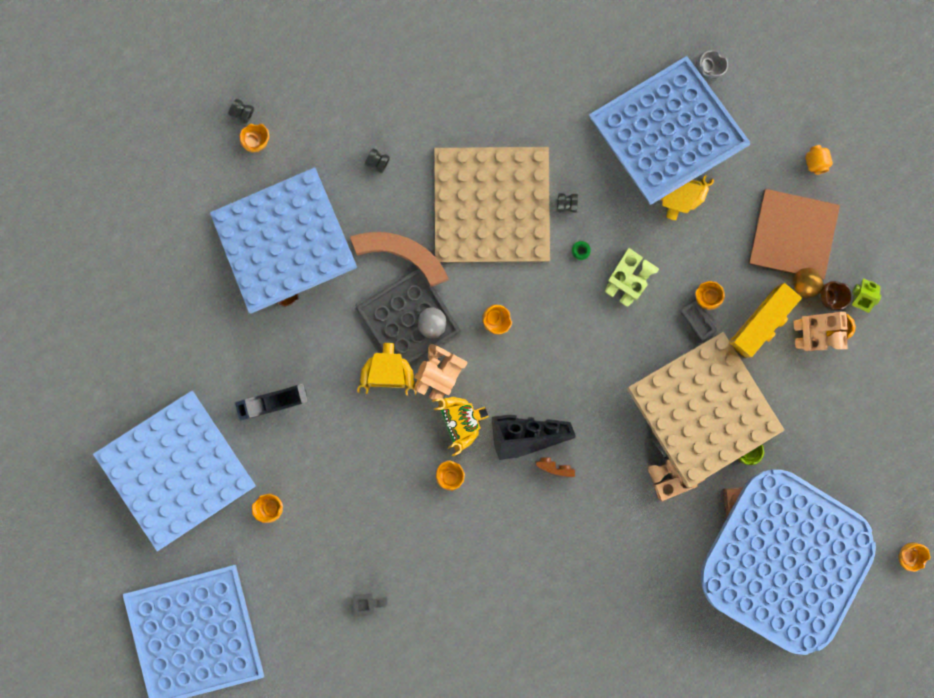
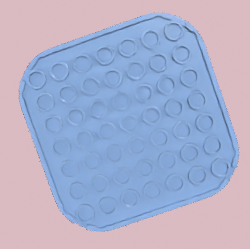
[701,469,876,655]

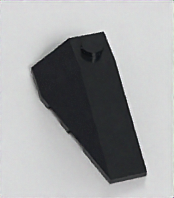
[492,415,576,460]

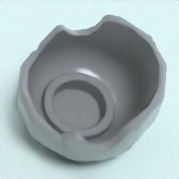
[697,50,728,79]
[417,307,446,339]

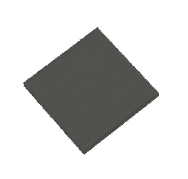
[356,268,461,364]

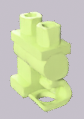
[604,248,659,307]

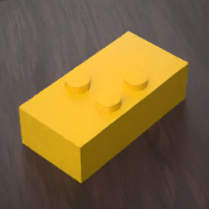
[729,283,802,358]

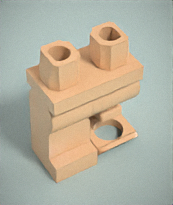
[794,312,848,351]
[414,344,468,399]
[647,459,706,501]

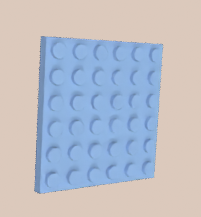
[589,56,750,205]
[210,167,357,314]
[93,391,256,551]
[123,564,264,698]

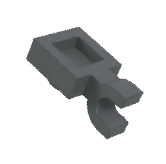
[352,593,388,616]

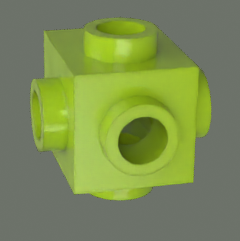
[851,278,882,313]

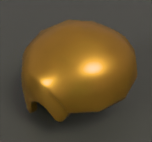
[793,267,824,298]

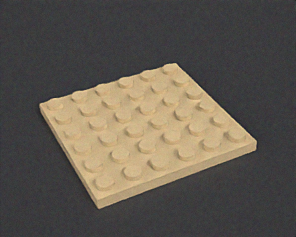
[434,147,550,263]
[627,332,784,489]

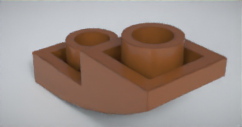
[535,457,575,477]

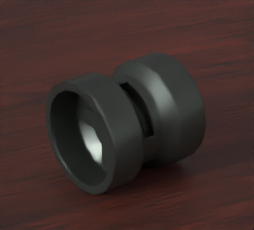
[228,98,254,124]
[365,148,390,174]
[557,193,578,213]

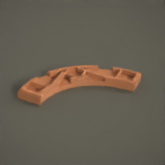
[350,232,449,287]

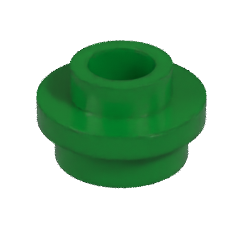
[572,241,591,260]

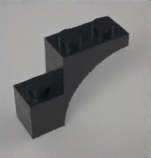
[235,384,308,421]

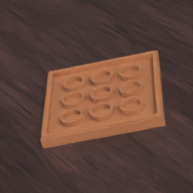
[749,189,840,280]

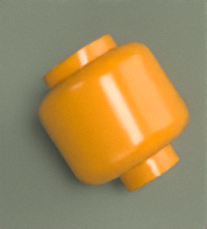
[805,145,833,175]

